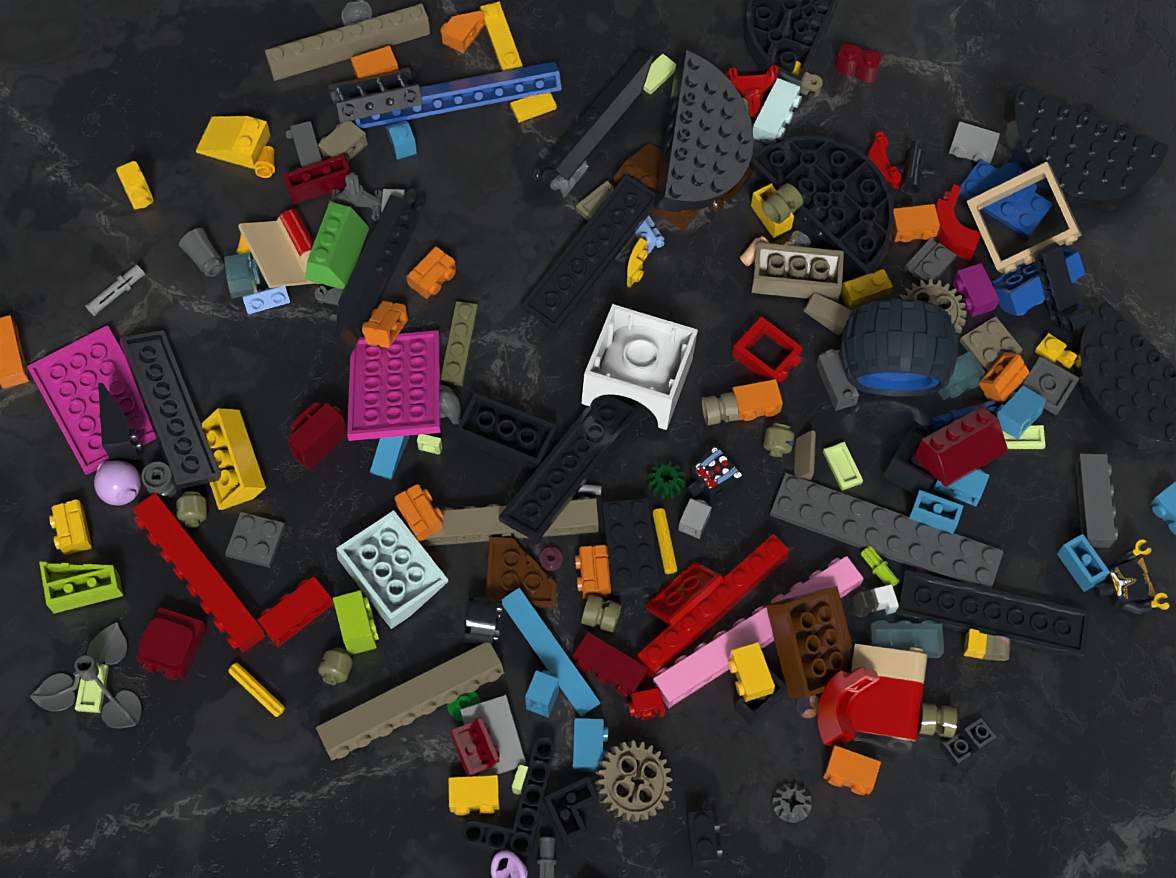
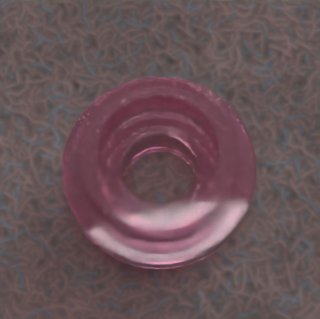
[539,548,563,571]

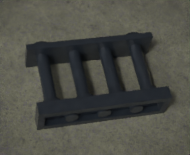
[328,67,422,123]

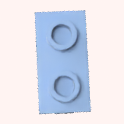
[635,216,665,254]
[242,286,290,314]

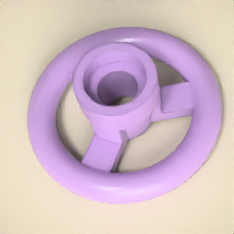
[491,850,527,878]

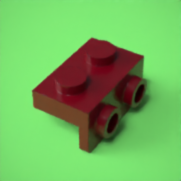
[449,717,500,777]

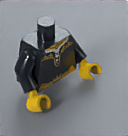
[1095,540,1170,614]

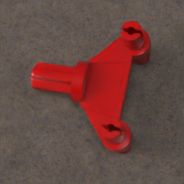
[725,65,779,118]
[867,131,902,189]

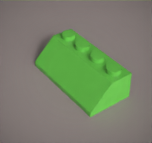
[305,202,369,290]

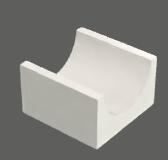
[581,304,698,430]

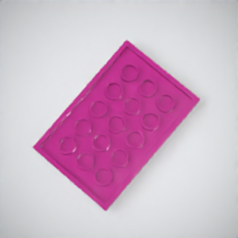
[27,325,156,475]
[347,330,441,441]

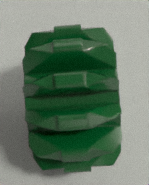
[647,461,686,500]

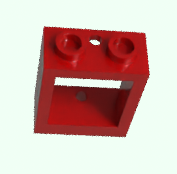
[732,316,803,383]

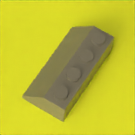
[752,242,844,302]

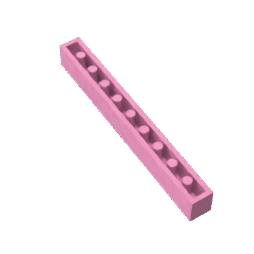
[653,556,863,708]

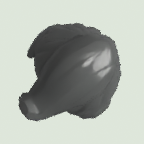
[440,384,462,425]

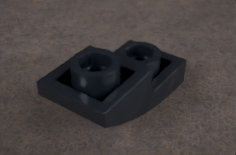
[940,718,996,767]

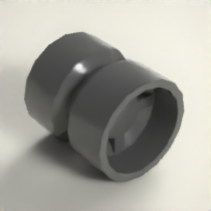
[142,462,177,501]

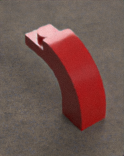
[936,184,981,261]
[817,667,879,747]

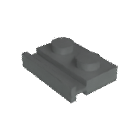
[904,237,956,285]

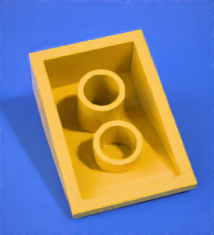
[196,116,271,169]

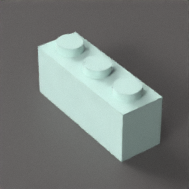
[753,78,802,145]

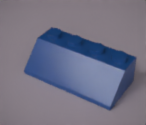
[991,247,1085,316]

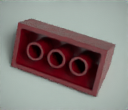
[914,406,1008,487]

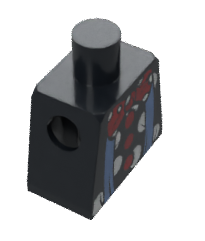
[685,445,743,500]

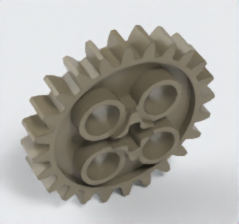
[899,279,967,333]
[594,741,673,822]

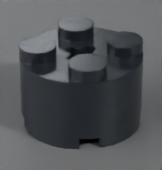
[464,595,502,645]

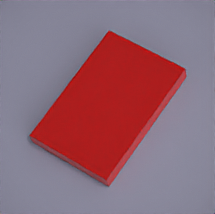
[645,562,724,626]

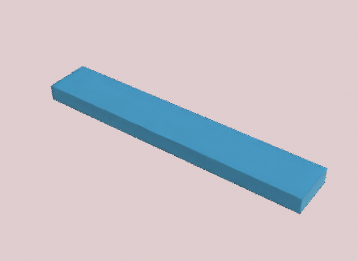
[500,588,600,717]

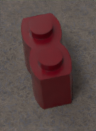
[835,43,882,83]

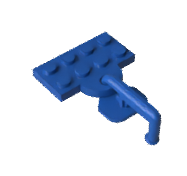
[959,154,1053,239]

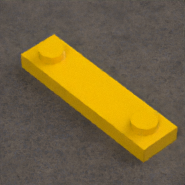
[480,2,523,72]

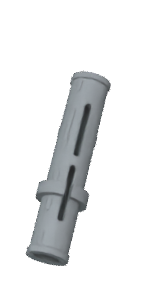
[85,264,145,316]

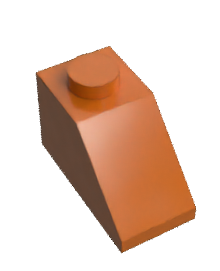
[441,11,485,54]

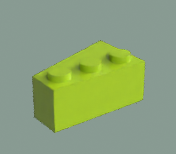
[39,562,123,613]

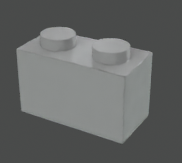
[949,122,1000,164]

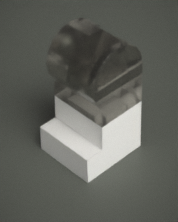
[851,584,899,617]

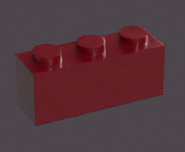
[283,154,351,205]
[573,632,649,697]

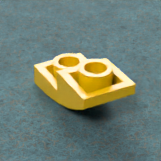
[627,238,649,288]

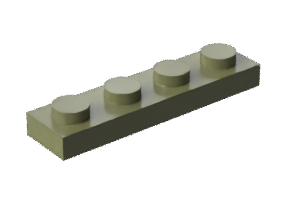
[440,301,478,386]

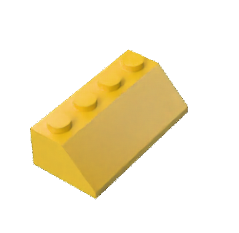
[201,408,266,510]

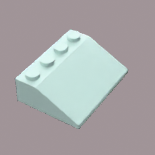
[336,511,448,629]

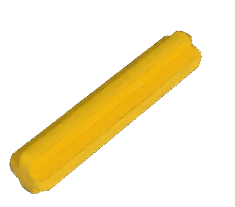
[653,508,677,574]
[228,663,285,717]

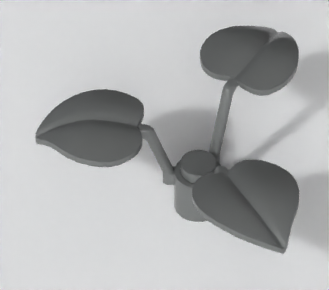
[30,623,142,729]

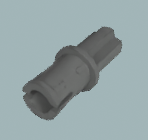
[537,837,557,878]

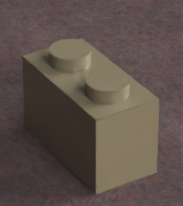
[318,121,368,162]

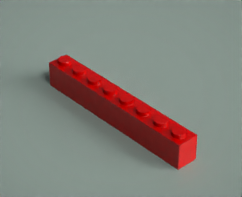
[133,493,266,653]
[637,534,790,679]

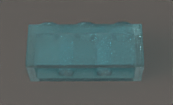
[868,620,944,658]

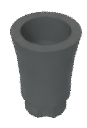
[179,228,224,277]

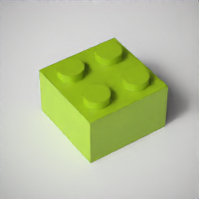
[333,590,379,655]

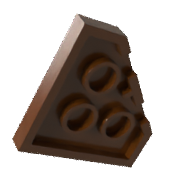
[486,537,557,609]

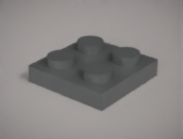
[1019,356,1079,415]
[225,512,285,568]

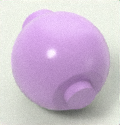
[94,460,141,506]

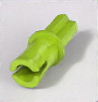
[861,546,899,587]

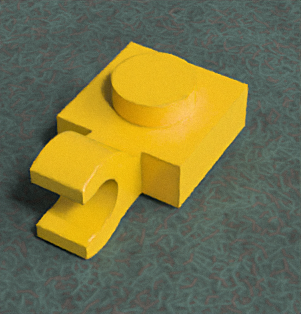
[1035,333,1077,368]

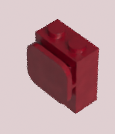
[287,402,347,471]
[136,607,207,681]

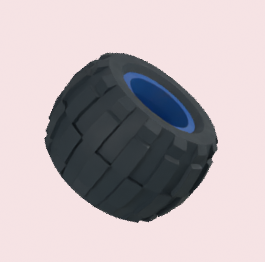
[840,299,958,397]

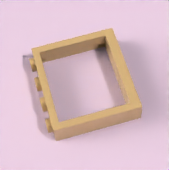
[967,162,1082,274]

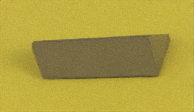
[794,431,816,481]

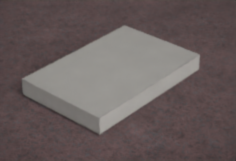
[460,695,527,776]

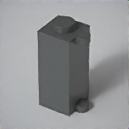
[285,121,322,169]
[816,349,859,411]

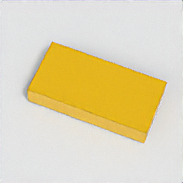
[510,93,557,123]

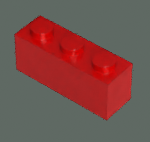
[257,576,333,647]

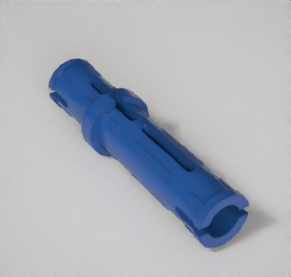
[930,399,997,431]

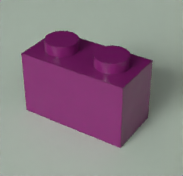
[953,263,999,317]

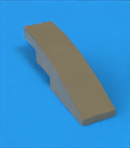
[803,293,852,335]

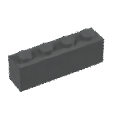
[1074,454,1118,548]

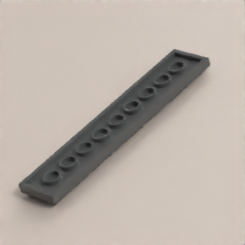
[770,473,1003,589]

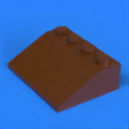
[614,143,701,231]
[766,586,854,698]

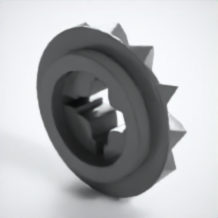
[773,783,812,823]

